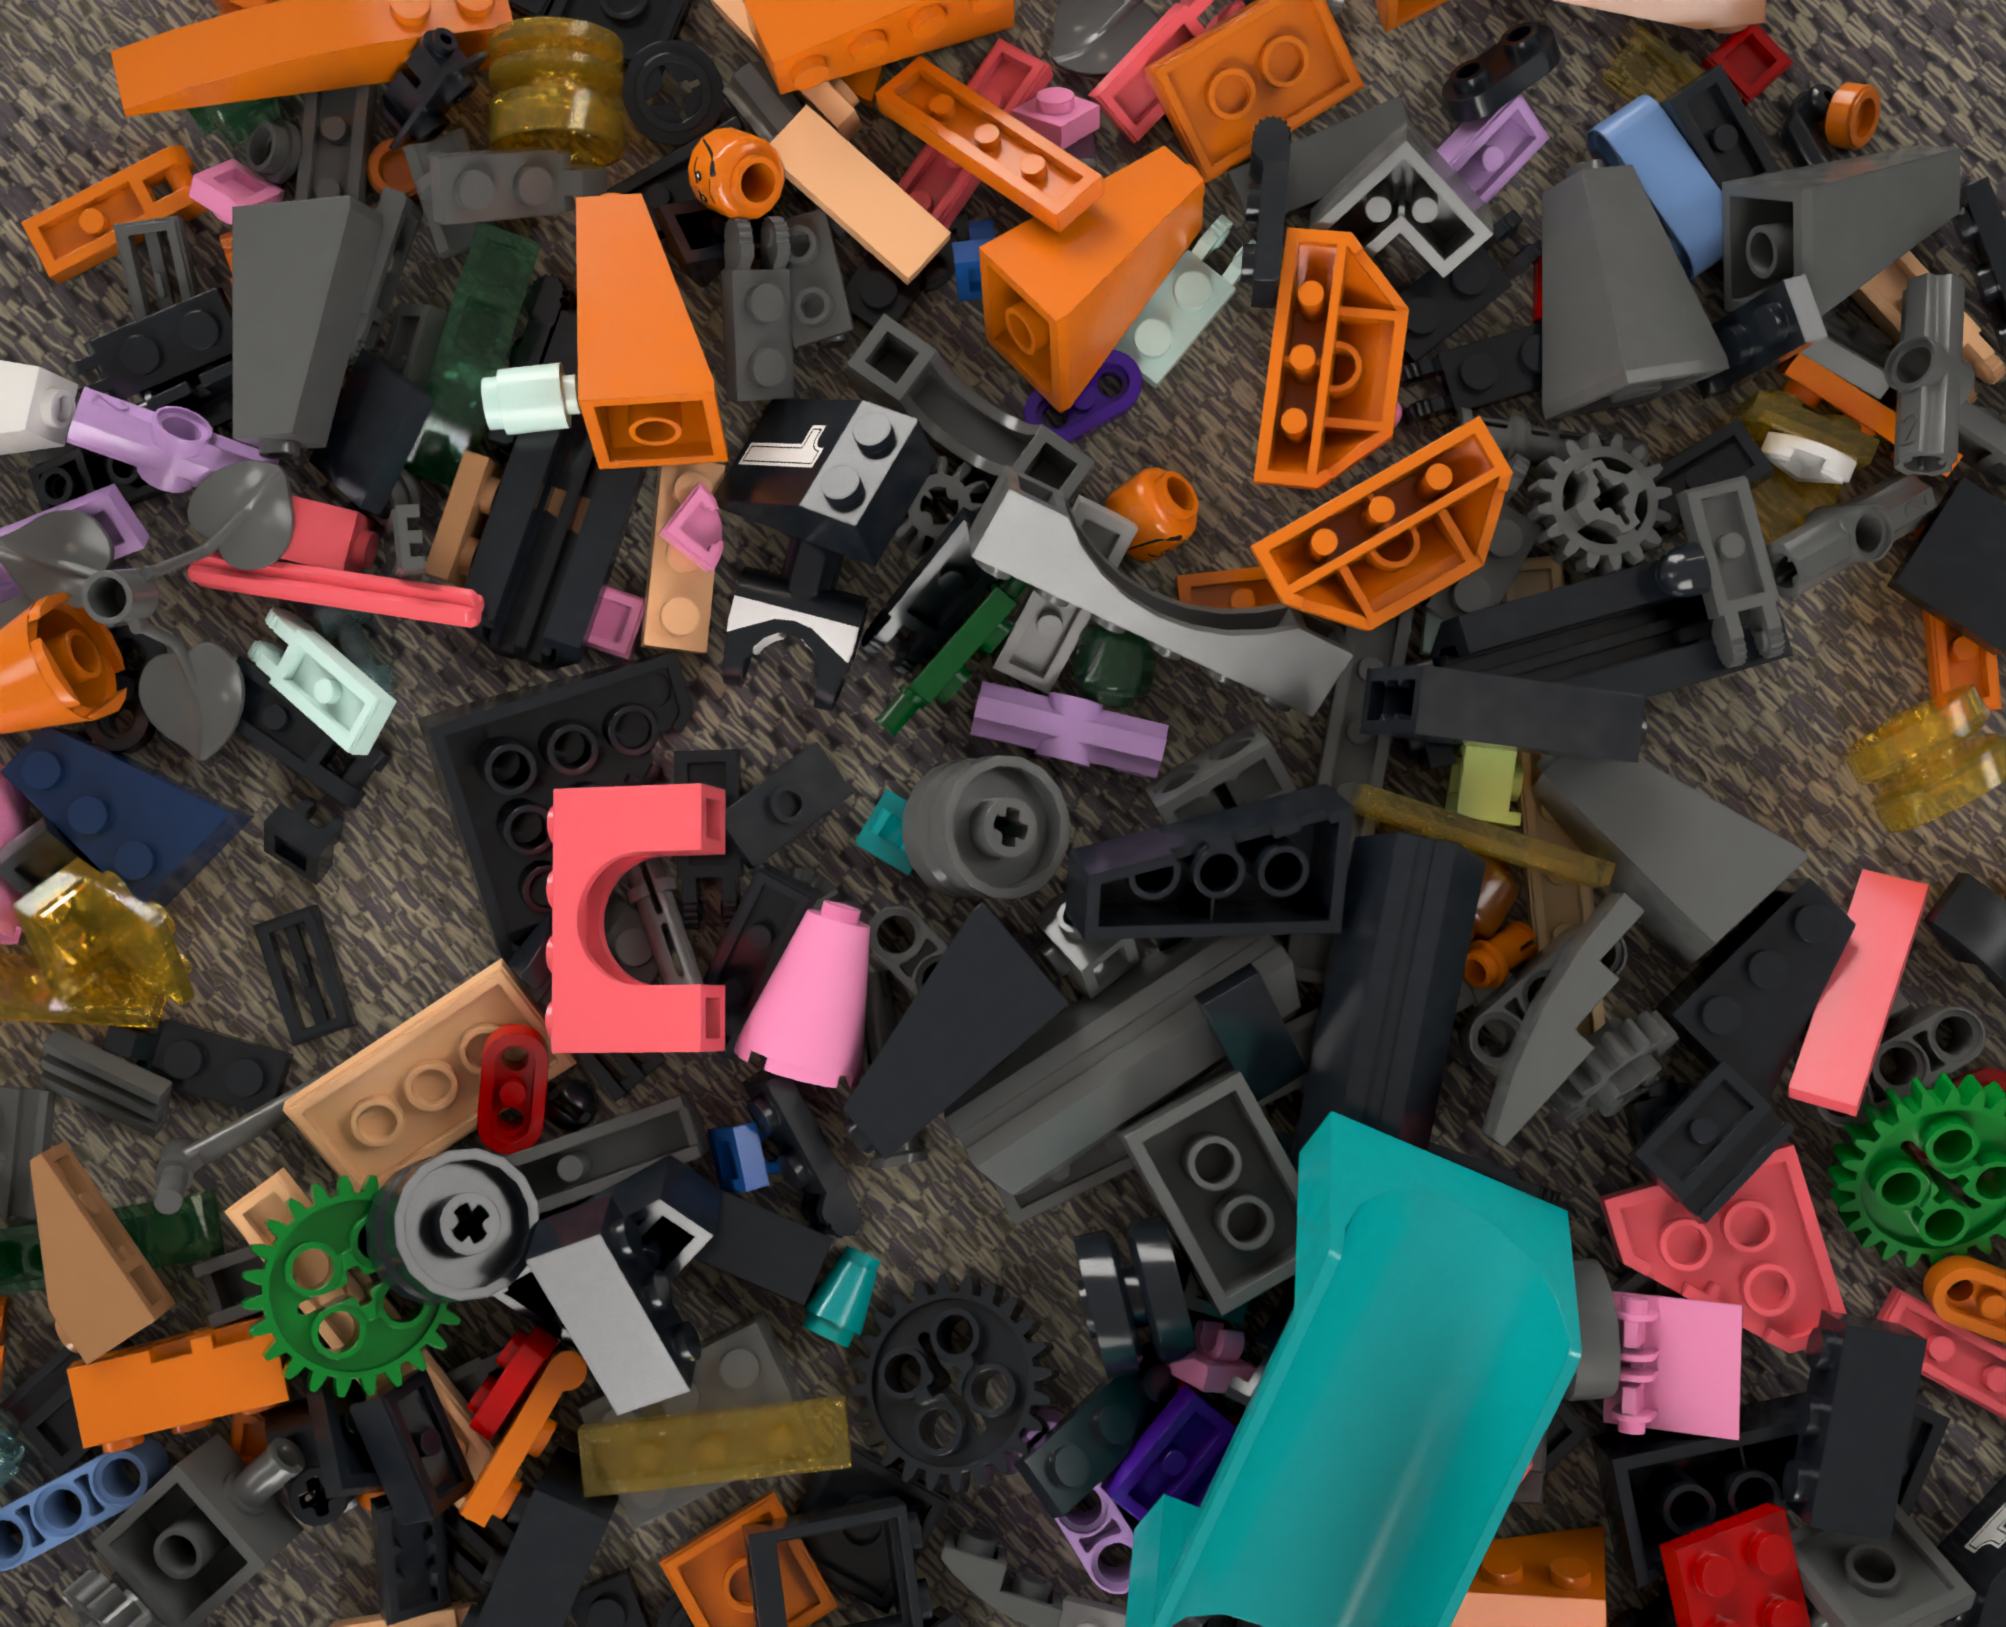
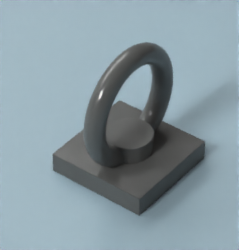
[1790,1503,1976,1627]

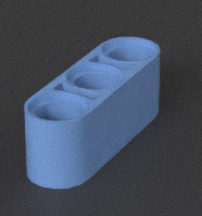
[1586,94,1723,280]
[0,1437,170,1572]

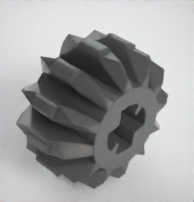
[893,456,989,560]

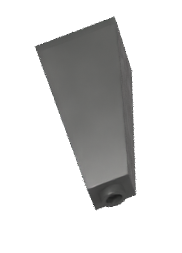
[1722,145,1962,317]
[1542,159,1730,420]
[1531,755,1809,972]

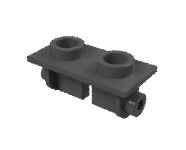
[784,208,855,349]

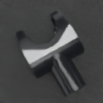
[723,535,869,711]

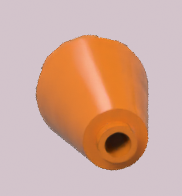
[0,592,127,734]

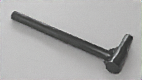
[154,1059,348,1214]

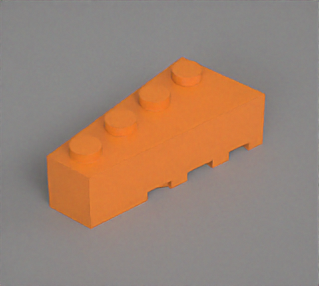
[743,0,1014,95]

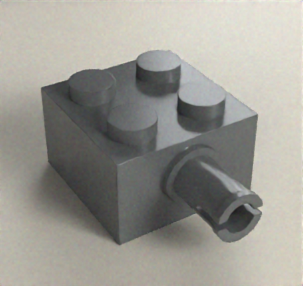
[92,1432,305,1627]

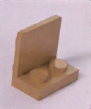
[424,450,591,588]

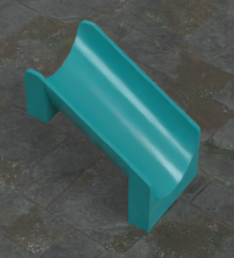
[1125,1111,1582,1627]

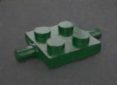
[874,576,1028,737]

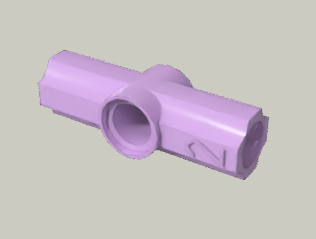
[66,387,279,493]
[970,681,1169,779]

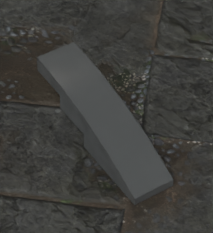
[1481,893,1645,1148]

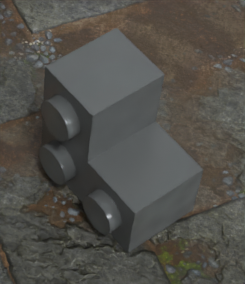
[1308,120,1494,278]

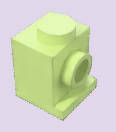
[1444,744,1524,828]

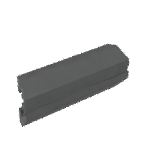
[944,935,1301,1196]

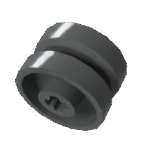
[902,755,1070,899]

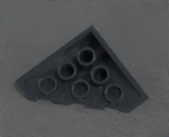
[417,650,693,968]

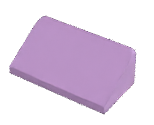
[1436,93,1550,204]

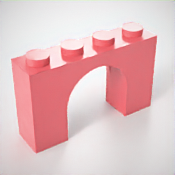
[545,783,726,1053]

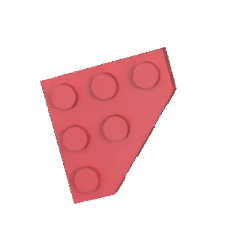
[1598,1142,1847,1354]

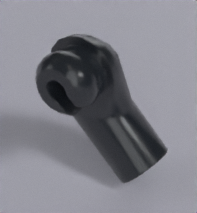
[1781,84,1836,168]

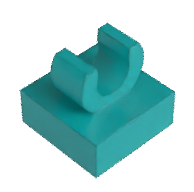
[854,789,913,876]

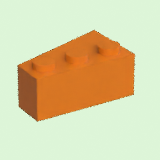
[67,1312,291,1454]
[1450,1525,1607,1627]

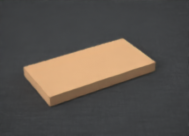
[283,958,577,1193]

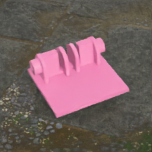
[1603,1291,1743,1440]

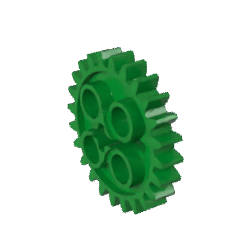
[1827,1073,2006,1267]
[241,1175,461,1398]

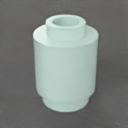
[481,362,582,435]

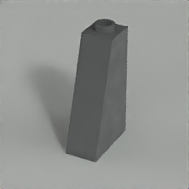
[232,195,383,460]

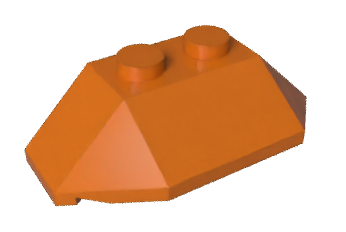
[1253,227,1409,491]
[1250,415,1513,632]

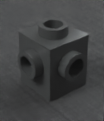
[1033,893,1140,1000]

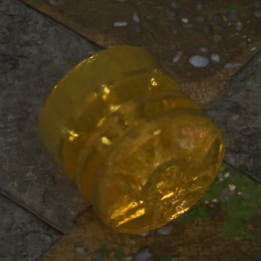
[489,17,624,168]

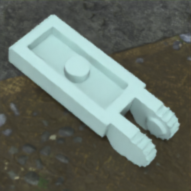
[1113,215,1256,389]
[247,607,397,755]

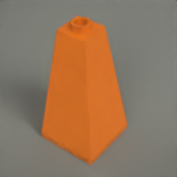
[979,146,1205,413]
[576,193,728,469]

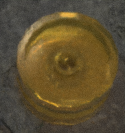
[1841,684,2006,833]

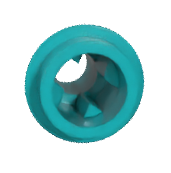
[802,1245,881,1348]

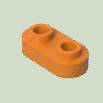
[1923,1255,2006,1344]

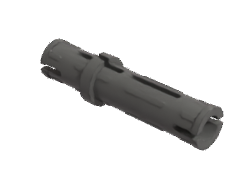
[625,857,704,985]

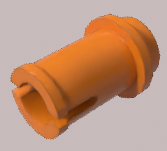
[1463,920,1539,989]

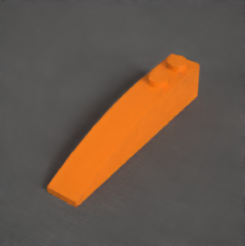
[110,0,514,117]

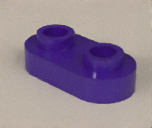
[1024,350,1142,444]

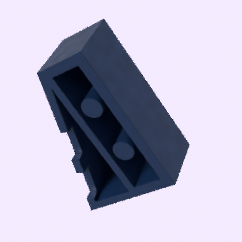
[0,727,254,908]

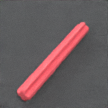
[187,552,485,628]

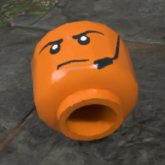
[688,127,785,220]
[1104,467,1199,563]

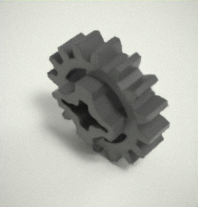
[1527,432,1672,575]
[1548,1010,1679,1124]

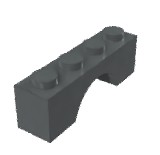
[847,313,1096,508]

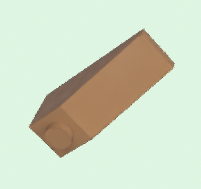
[29,1141,176,1365]

